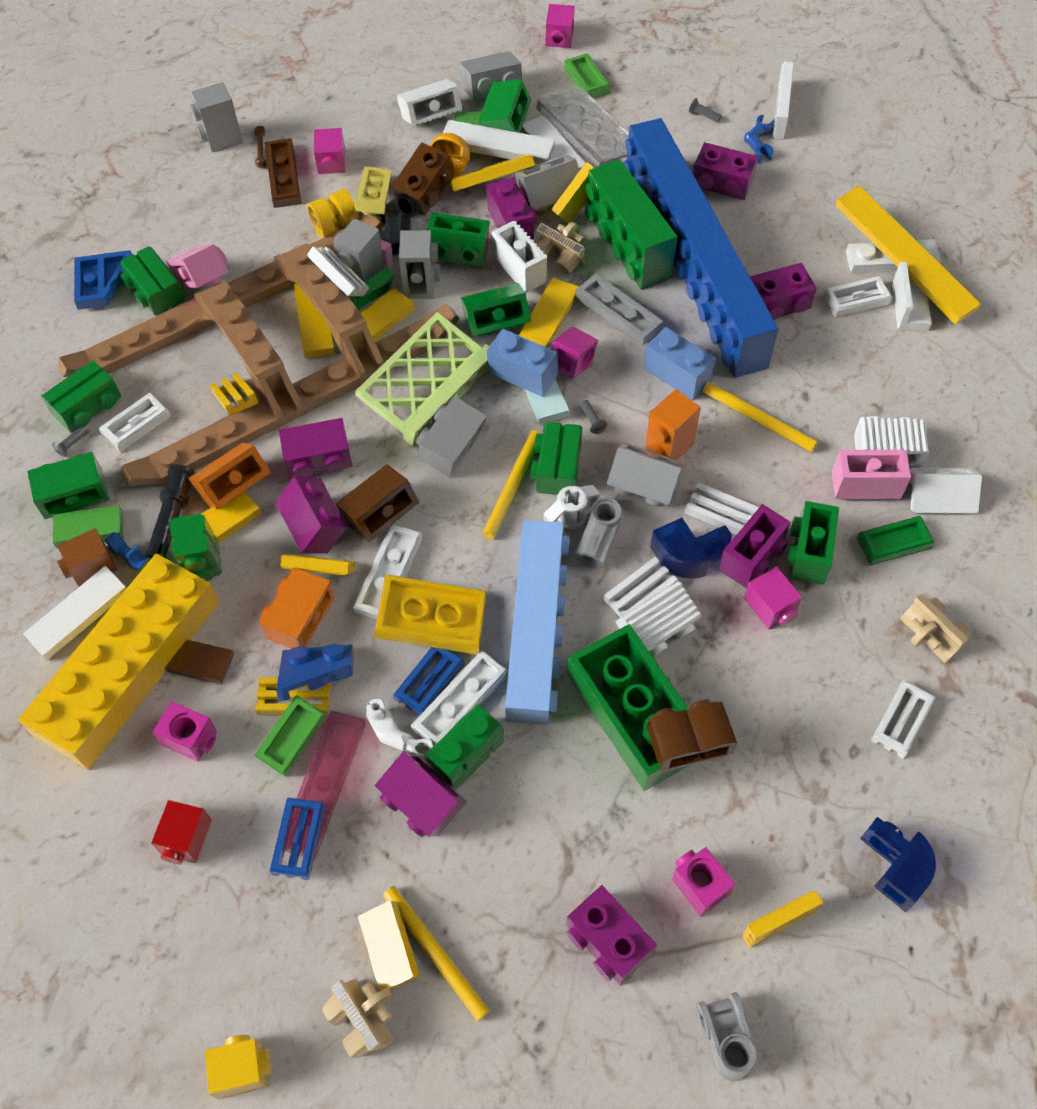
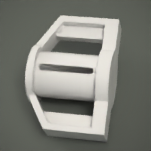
[544,485,600,532]

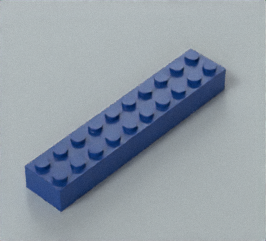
[624,118,779,378]

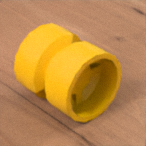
[307,188,360,238]

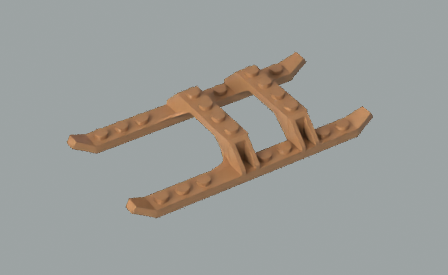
[57,215,460,486]

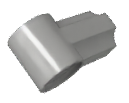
[575,497,622,568]

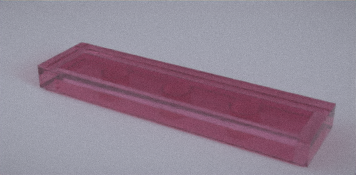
[285,710,366,860]

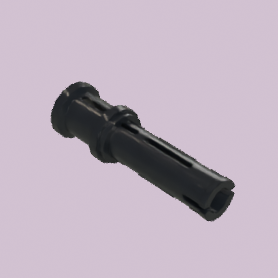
[145,464,196,559]

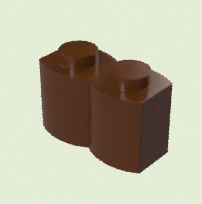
[647,699,737,771]

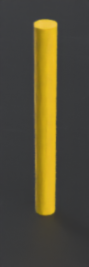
[703,381,818,453]
[482,430,542,540]
[383,886,490,1022]

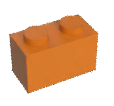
[645,389,701,460]
[189,442,271,509]
[260,567,335,649]

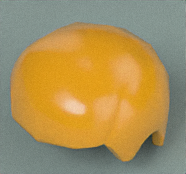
[429,133,470,177]

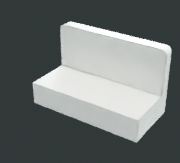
[892,262,932,331]
[909,468,982,513]

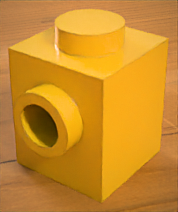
[205,1034,272,1099]

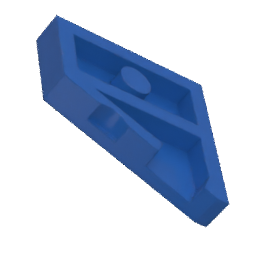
[74,250,132,310]
[276,644,354,701]

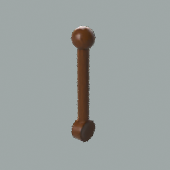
[254,126,266,168]

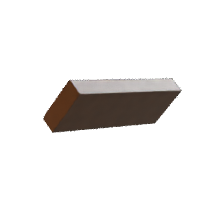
[265,138,302,208]
[165,640,234,685]

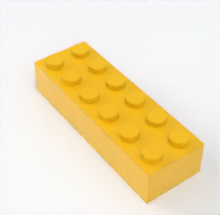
[18,553,220,770]

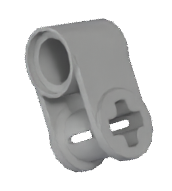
[696,992,757,1081]

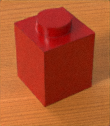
[151,800,212,865]

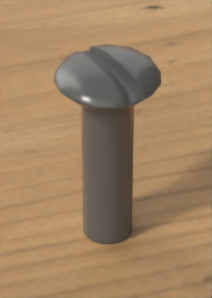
[689,98,721,123]
[580,400,607,434]
[52,425,89,457]

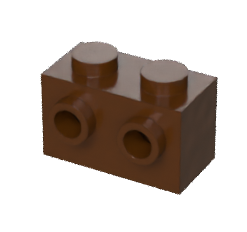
[391,142,455,215]
[335,464,420,543]

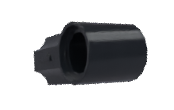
[380,193,417,255]

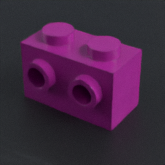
[693,142,758,200]
[486,177,537,240]
[750,262,817,320]
[279,417,353,479]
[275,476,348,554]
[719,504,791,589]
[374,751,467,837]
[566,885,657,985]

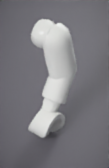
[366,699,433,762]

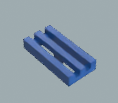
[393,647,464,716]
[269,797,326,880]

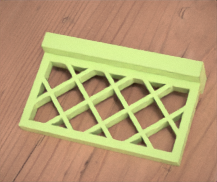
[355,312,489,447]

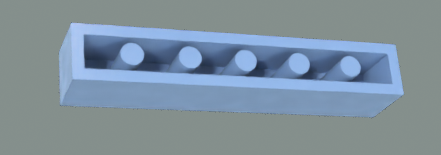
[505,520,569,725]

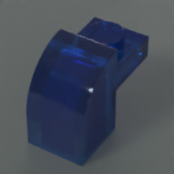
[650,518,732,579]
[860,816,936,913]

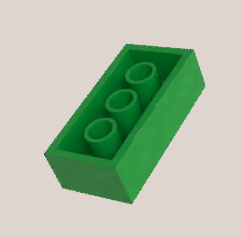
[585,159,678,290]
[567,624,689,791]

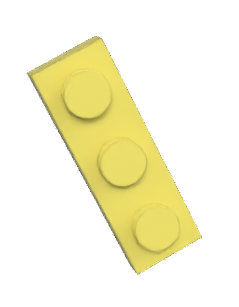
[355,166,392,216]

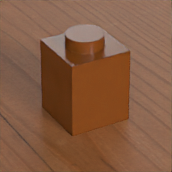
[57,528,117,587]

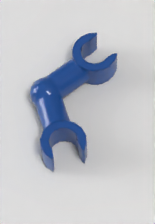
[744,115,774,164]
[104,532,151,571]

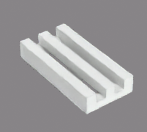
[307,246,369,296]
[823,276,892,318]
[99,393,171,453]
[685,483,759,535]
[604,557,678,618]
[870,679,936,759]

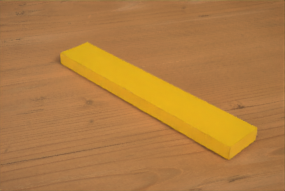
[835,185,981,325]

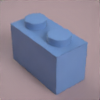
[644,327,716,400]
[487,329,558,397]

